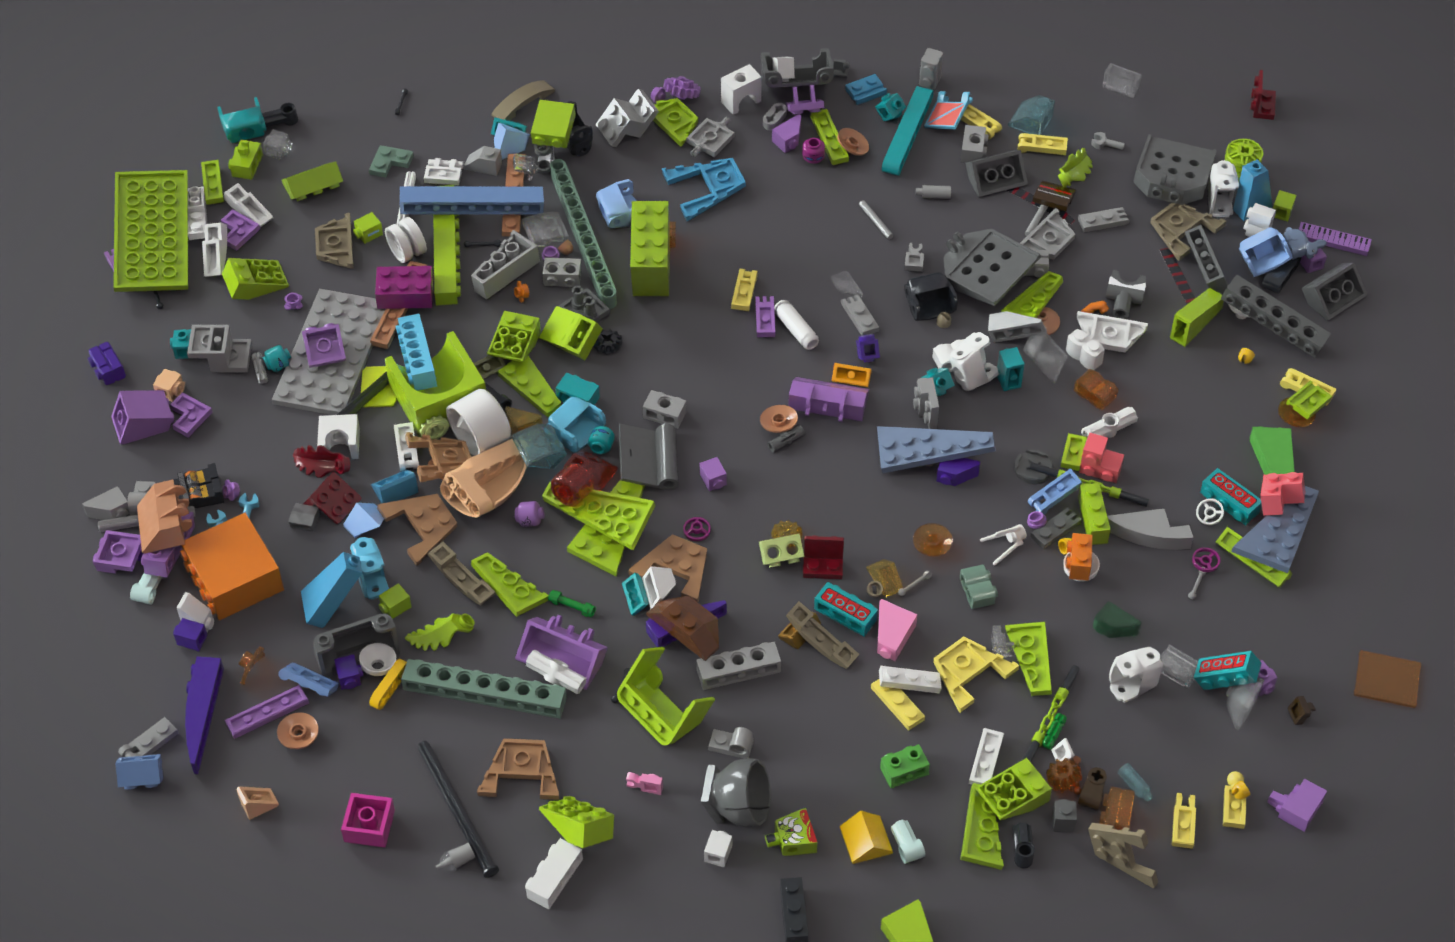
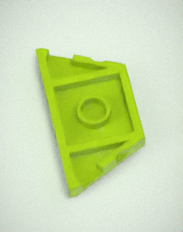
[653,98,698,147]

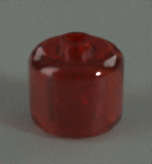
[551,463,594,507]

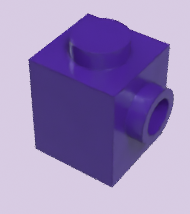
[173,618,208,651]
[334,654,363,690]

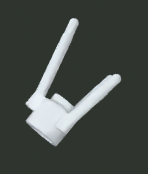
[980,524,1027,566]

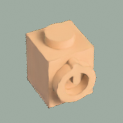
[153,369,185,402]

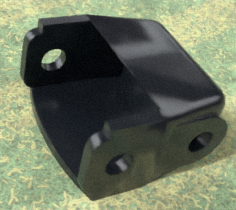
[566,101,593,156]
[904,272,958,321]

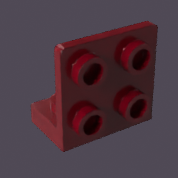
[1250,70,1276,120]
[303,472,362,524]
[803,535,844,579]

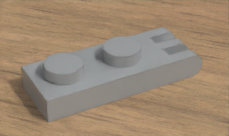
[1078,207,1130,233]
[841,295,879,335]

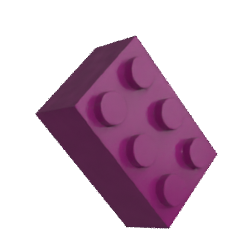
[375,266,433,309]

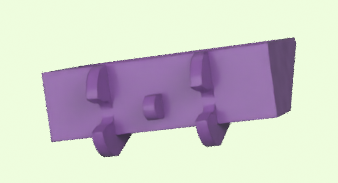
[789,377,870,422]
[515,615,608,690]

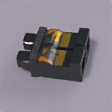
[174,463,224,508]

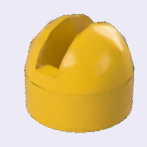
[1238,348,1255,364]
[1058,538,1071,554]
[1232,781,1250,800]

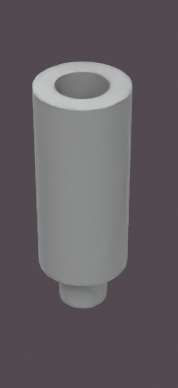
[916,185,951,199]

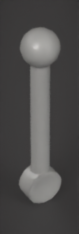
[1188,567,1206,600]
[898,570,932,596]

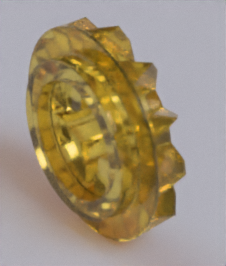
[771,519,802,547]

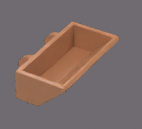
[137,480,192,554]

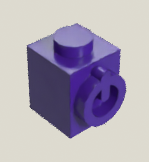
[856,334,880,362]

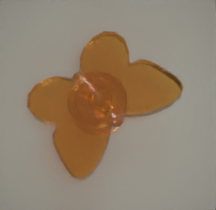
[238,646,265,685]

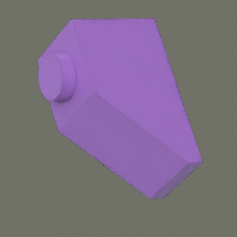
[772,114,801,153]

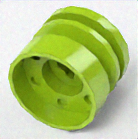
[1225,139,1263,182]

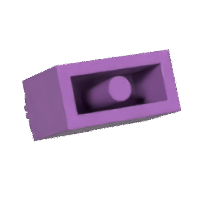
[1267,779,1327,832]

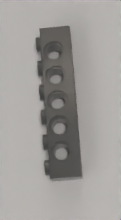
[1221,274,1331,358]

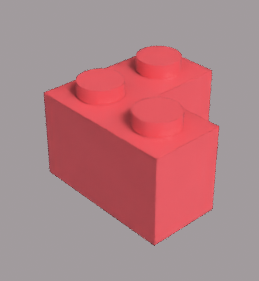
[1079,433,1124,483]
[1261,472,1305,516]

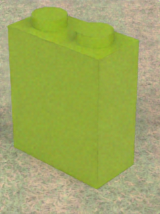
[531,100,575,148]

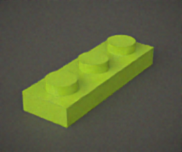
[201,160,224,205]

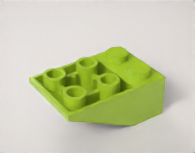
[222,258,289,300]
[539,306,603,361]
[487,311,541,362]
[976,758,1052,820]
[539,796,614,848]

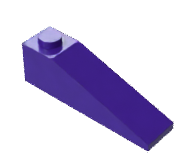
[646,600,727,647]

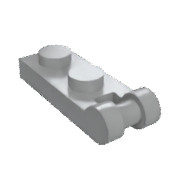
[118,717,179,757]

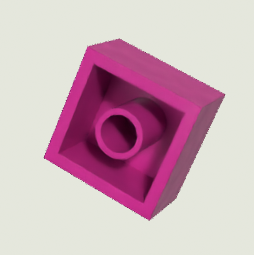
[341,793,395,848]

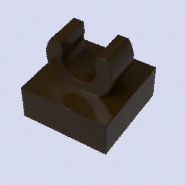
[1288,696,1316,725]

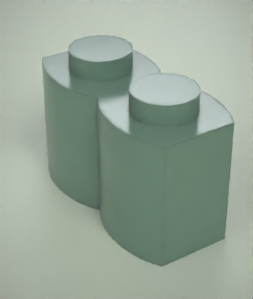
[960,564,998,609]

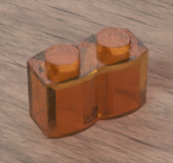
[1074,369,1119,410]

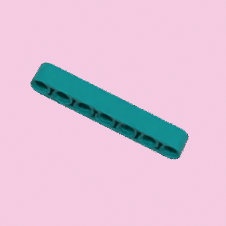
[881,86,934,176]

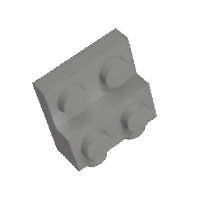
[913,378,939,429]

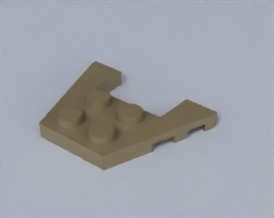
[1151,203,1227,261]
[1088,823,1158,888]

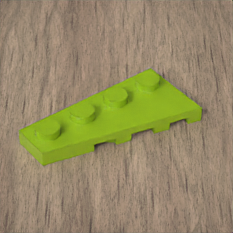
[1001,271,1063,318]
[498,356,561,418]
[471,552,549,617]
[1005,622,1052,696]
[960,783,1004,870]

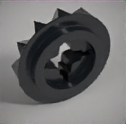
[594,329,622,354]

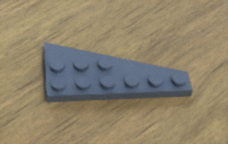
[877,426,996,473]
[1231,486,1319,573]

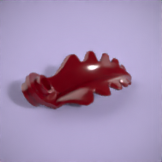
[293,445,350,478]

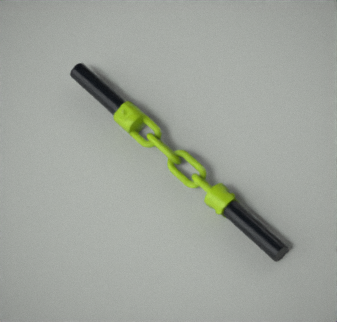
[1029,462,1149,507]
[1023,665,1080,762]

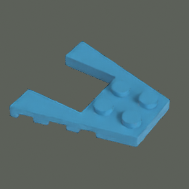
[662,158,746,221]

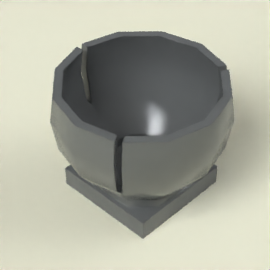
[701,758,771,827]

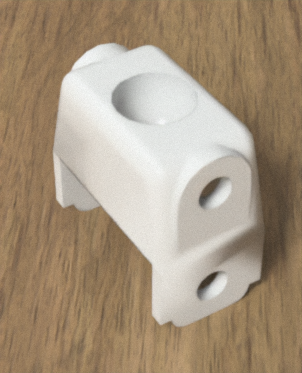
[1208,160,1239,218]
[949,332,999,391]
[1109,647,1163,703]

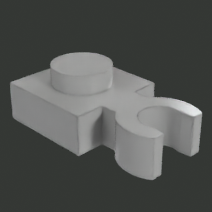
[905,243,924,272]

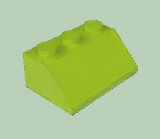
[281,161,343,201]

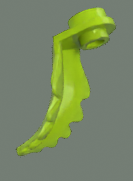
[1057,148,1093,187]
[405,613,475,651]

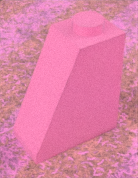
[877,599,917,661]

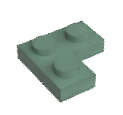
[369,145,414,178]

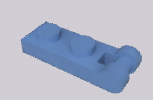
[1028,468,1082,515]
[278,663,339,697]

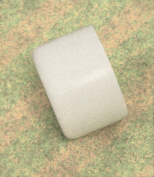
[446,389,511,457]

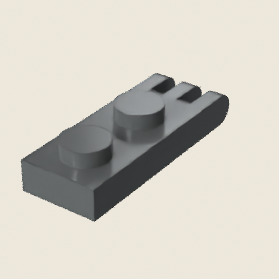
[1031,507,1083,549]

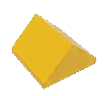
[840,811,893,864]

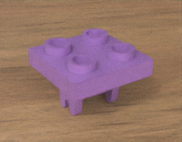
[786,85,824,114]

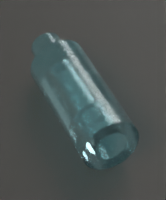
[1118,763,1153,802]

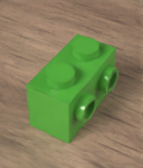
[880,744,930,788]

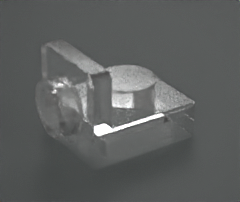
[513,153,538,181]
[991,625,1015,658]

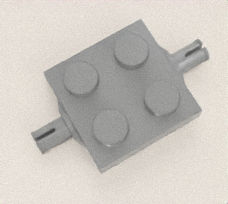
[686,117,735,157]

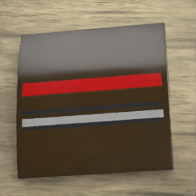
[1032,180,1076,211]

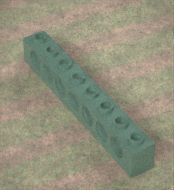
[401,659,567,719]

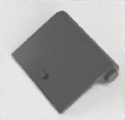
[619,423,679,490]

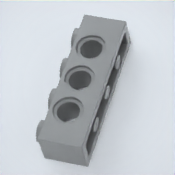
[696,641,781,690]

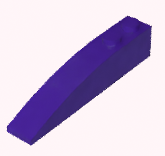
[185,656,224,774]

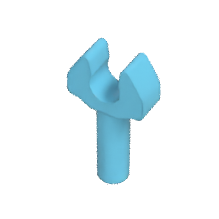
[239,493,259,518]
[206,510,227,528]

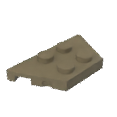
[315,213,354,269]

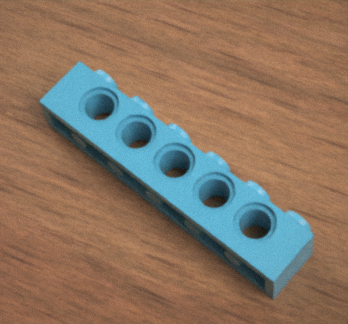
[396,314,437,391]

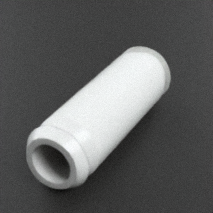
[774,300,819,350]

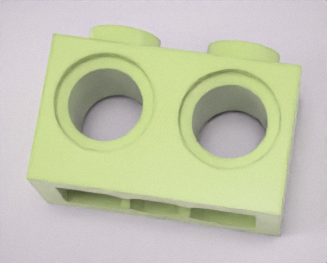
[759,533,804,568]

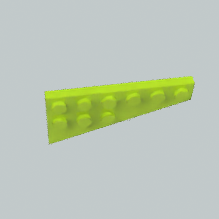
[567,479,645,577]
[542,482,656,550]

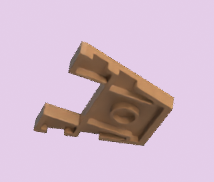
[405,432,471,482]
[377,494,457,566]
[629,534,707,602]
[477,739,559,800]

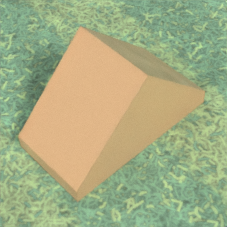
[237,787,279,820]

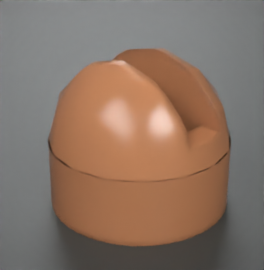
[557,239,573,255]

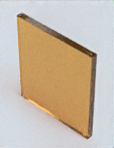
[1354,650,1421,708]

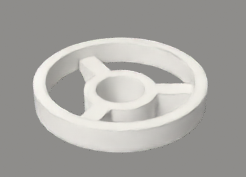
[1196,499,1224,526]

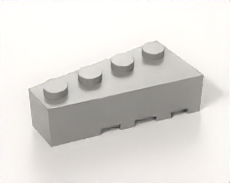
[471,230,540,300]

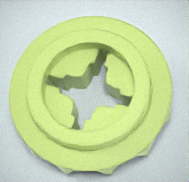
[419,415,449,439]

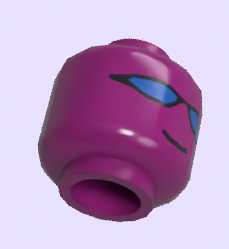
[802,138,825,164]

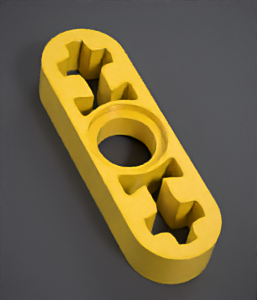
[369,659,407,710]

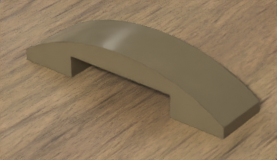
[492,80,555,120]
[428,542,496,605]
[786,601,859,669]

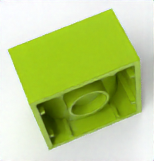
[385,331,486,437]

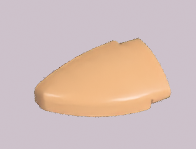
[440,435,529,517]

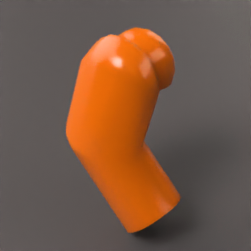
[1081,301,1109,314]

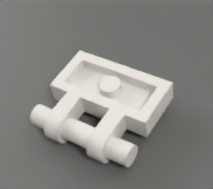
[424,158,464,185]

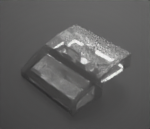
[521,212,569,247]

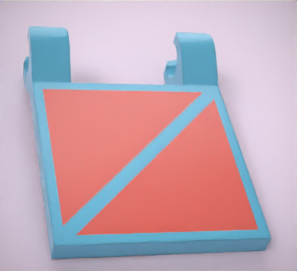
[924,91,973,129]

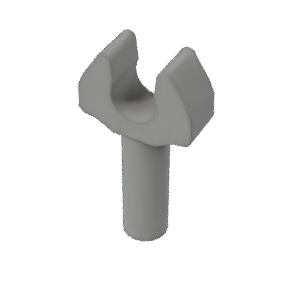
[1091,132,1125,150]

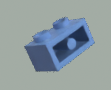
[115,754,163,789]

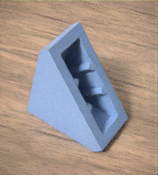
[494,123,530,160]
[343,503,384,538]

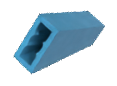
[1233,159,1273,221]
[301,552,362,628]

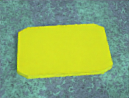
[361,366,396,407]

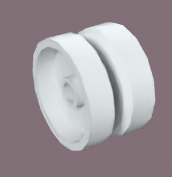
[385,217,427,263]

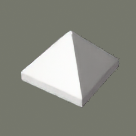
[1051,738,1075,767]

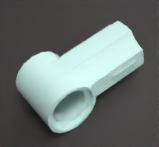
[130,573,162,605]
[891,820,925,864]

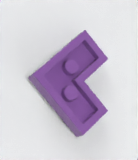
[221,209,260,251]
[170,392,213,438]

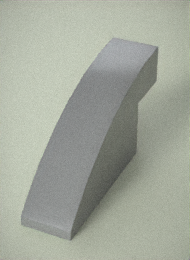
[1107,509,1193,550]

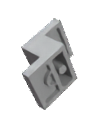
[596,89,659,147]
[187,325,252,372]

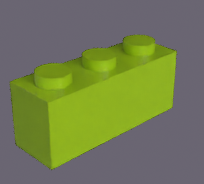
[1078,483,1110,545]

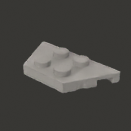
[1020,208,1075,260]

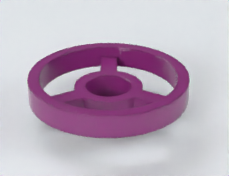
[683,517,711,541]
[1192,548,1220,572]

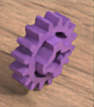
[663,76,701,100]

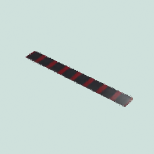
[1006,187,1075,224]
[1160,248,1195,304]

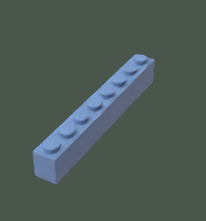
[400,186,544,214]

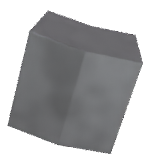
[288,503,320,531]

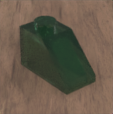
[1093,601,1142,638]

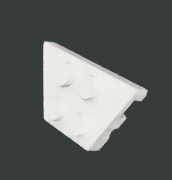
[1077,311,1148,353]

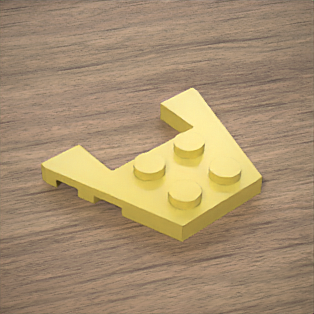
[933,636,1019,713]

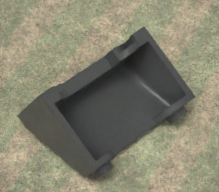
[761,48,834,87]
[313,614,400,678]

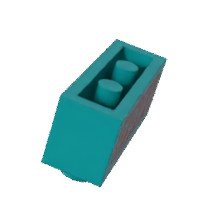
[1200,468,1262,526]
[814,582,878,637]
[1194,651,1262,690]

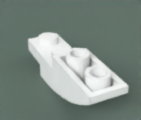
[188,186,208,240]

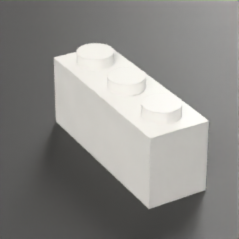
[525,838,583,909]

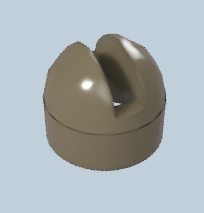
[937,312,952,328]
[867,581,883,598]

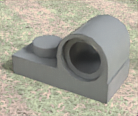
[127,481,156,516]
[708,727,754,758]

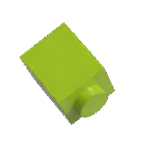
[1273,190,1296,222]
[353,212,383,244]
[378,583,411,619]

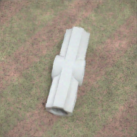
[1081,407,1138,441]
[526,650,587,694]

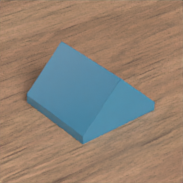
[371,470,418,504]

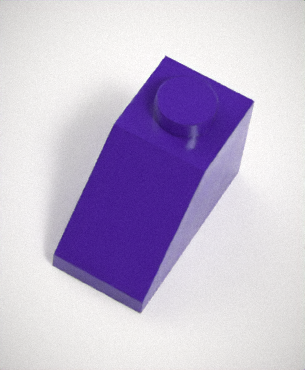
[936,458,980,486]

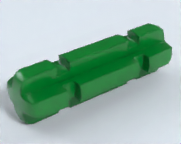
[1042,713,1067,750]

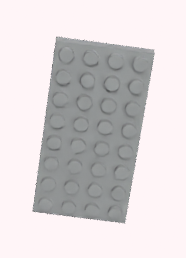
[272,289,386,415]

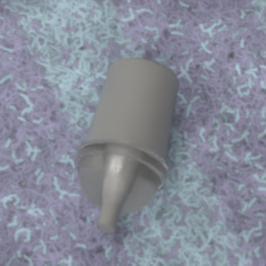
[436,842,476,871]

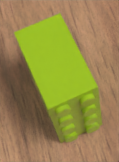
[630,201,670,296]

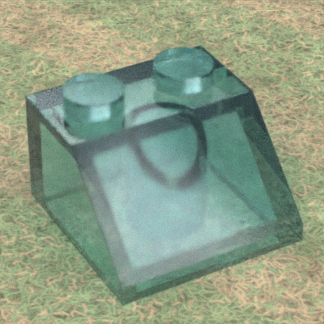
[1008,95,1055,135]
[511,424,567,469]

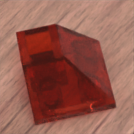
[564,451,618,491]

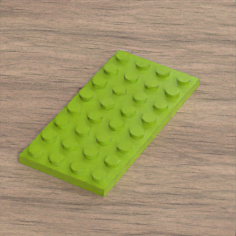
[113,170,188,292]

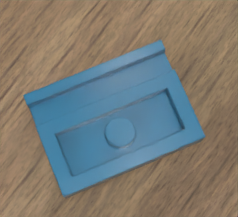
[845,74,887,105]

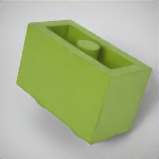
[228,140,263,180]

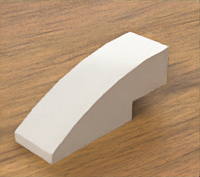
[224,183,273,227]
[202,222,227,277]

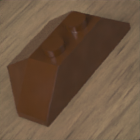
[647,595,719,661]

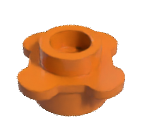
[514,281,529,303]

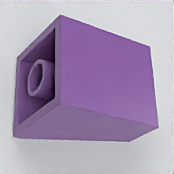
[111,390,174,444]

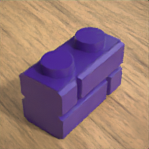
[87,341,126,385]

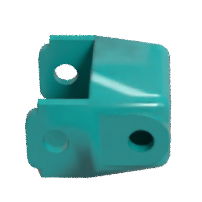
[217,97,267,143]

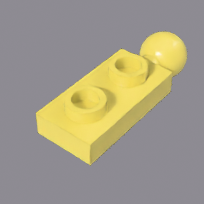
[1223,771,1246,829]

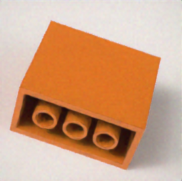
[180,512,284,621]

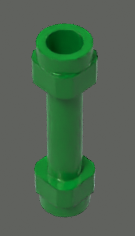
[548,590,596,618]

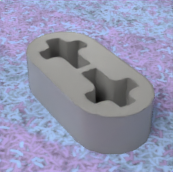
[763,103,787,131]

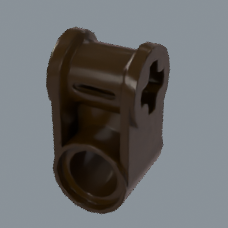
[1078,767,1107,810]

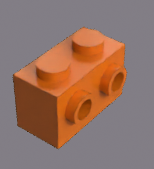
[1066,533,1092,581]

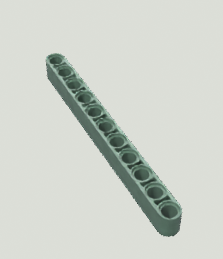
[550,159,617,309]

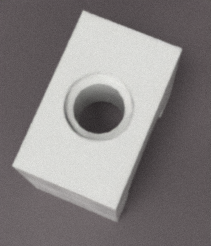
[721,64,762,115]
[317,414,360,459]

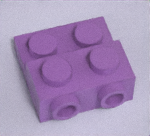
[302,323,346,368]
[93,530,142,574]

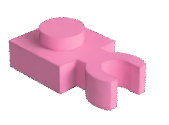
[626,772,663,795]

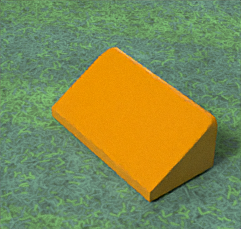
[832,363,872,387]

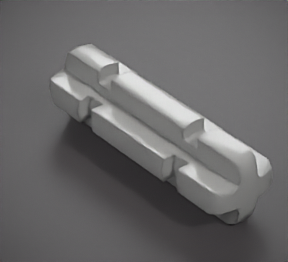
[252,352,268,385]

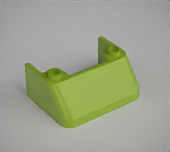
[617,647,715,745]

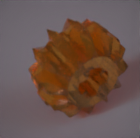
[1046,757,1082,793]

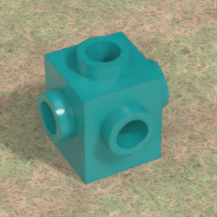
[875,93,906,121]
[170,329,191,359]
[921,368,955,396]

